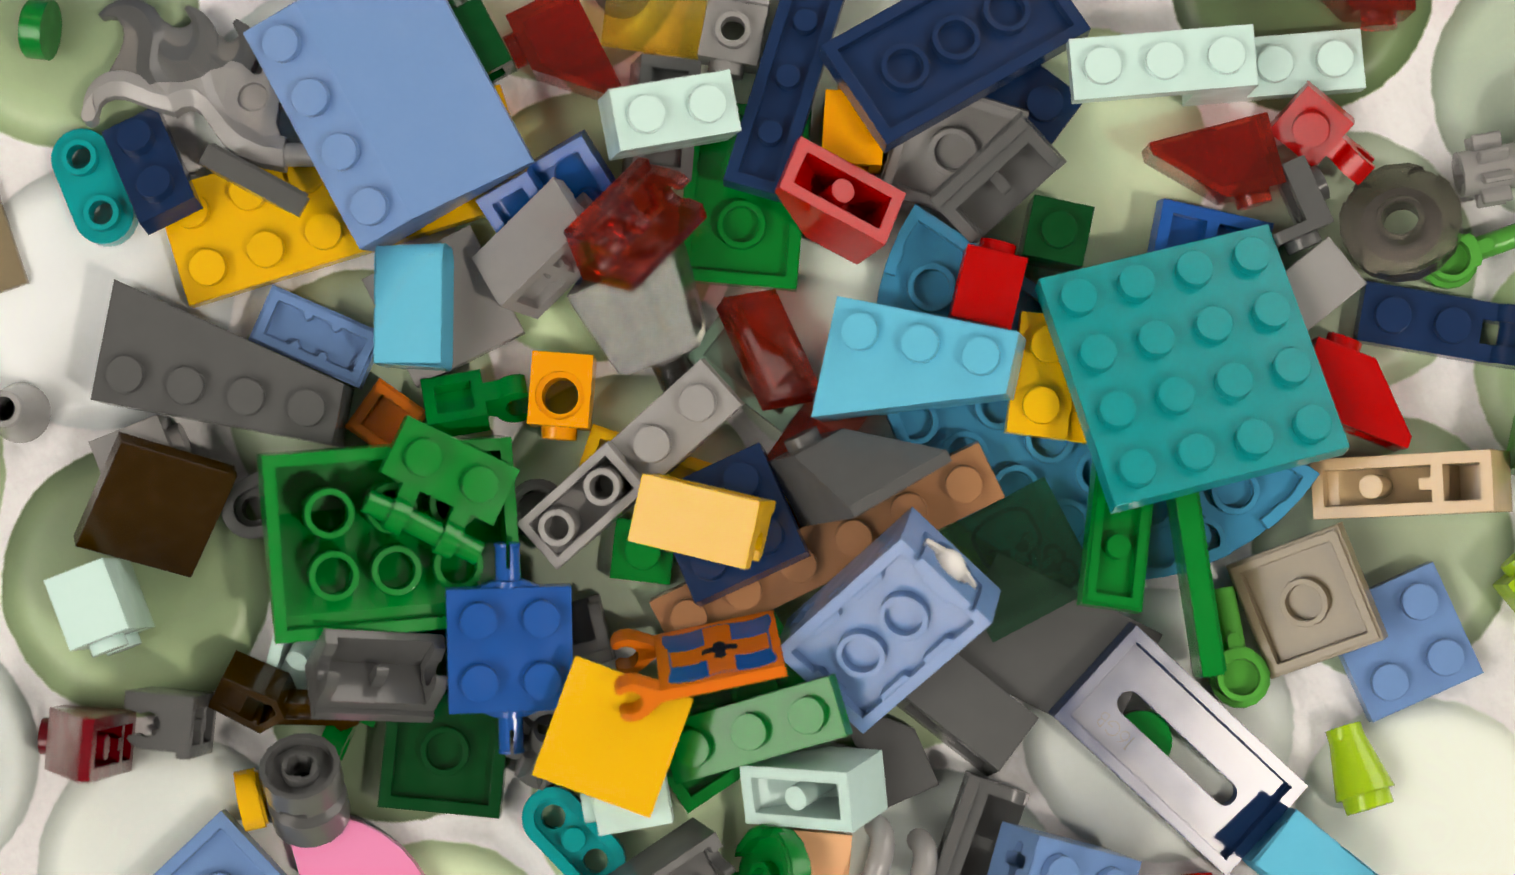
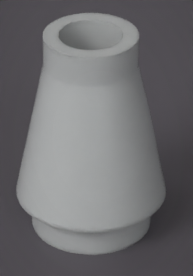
[0,383,51,443]

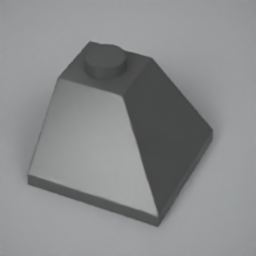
[769,426,952,527]

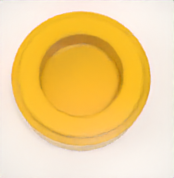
[233,767,270,832]

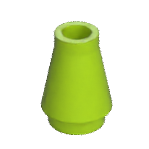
[1325,721,1395,816]

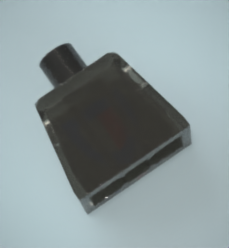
[567,238,707,393]

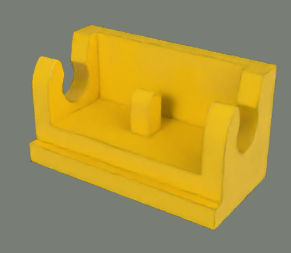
[627,473,776,569]

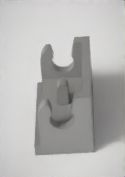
[472,177,620,319]

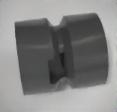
[259,733,351,848]

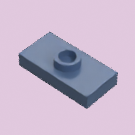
[248,285,374,390]

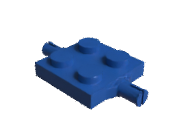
[445,541,573,755]

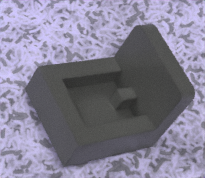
[1271,155,1334,256]

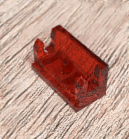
[563,157,707,293]

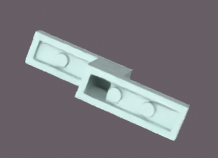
[1066,24,1366,106]

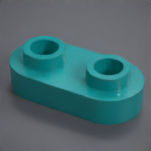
[51,129,138,247]
[522,785,627,875]

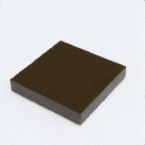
[73,432,238,578]

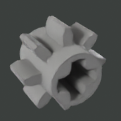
[1452,130,1515,209]

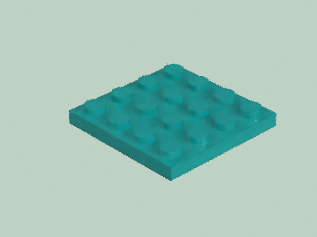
[1035,224,1350,514]

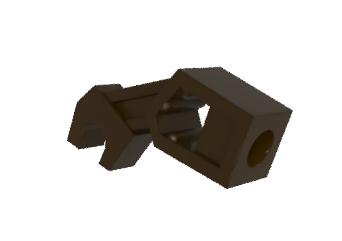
[208,650,360,734]

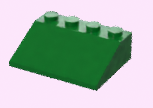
[256,435,522,644]

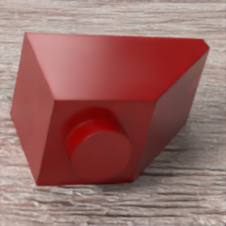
[775,136,906,265]
[1311,332,1412,452]

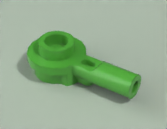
[1417,223,1515,290]
[1209,586,1270,708]

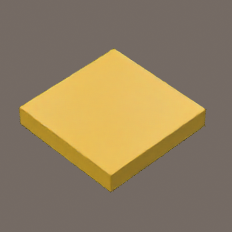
[532,655,694,818]

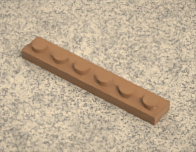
[649,440,1005,633]

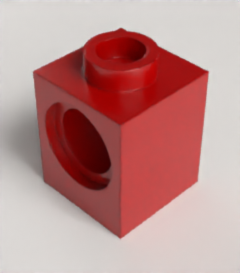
[948,238,1028,330]

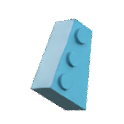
[811,296,1026,422]

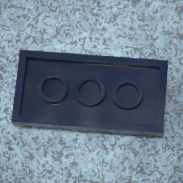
[818,0,1091,153]

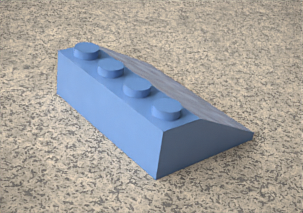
[243,0,536,252]

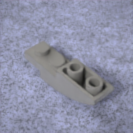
[518,358,745,570]

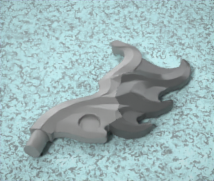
[81,0,315,173]

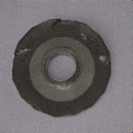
[1339,163,1463,283]

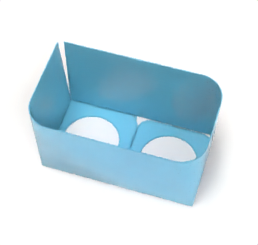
[373,243,454,371]
[1242,808,1378,875]

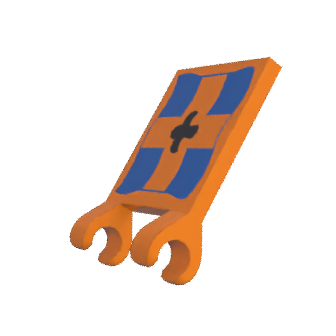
[610,610,787,722]

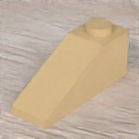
[1310,449,1513,520]

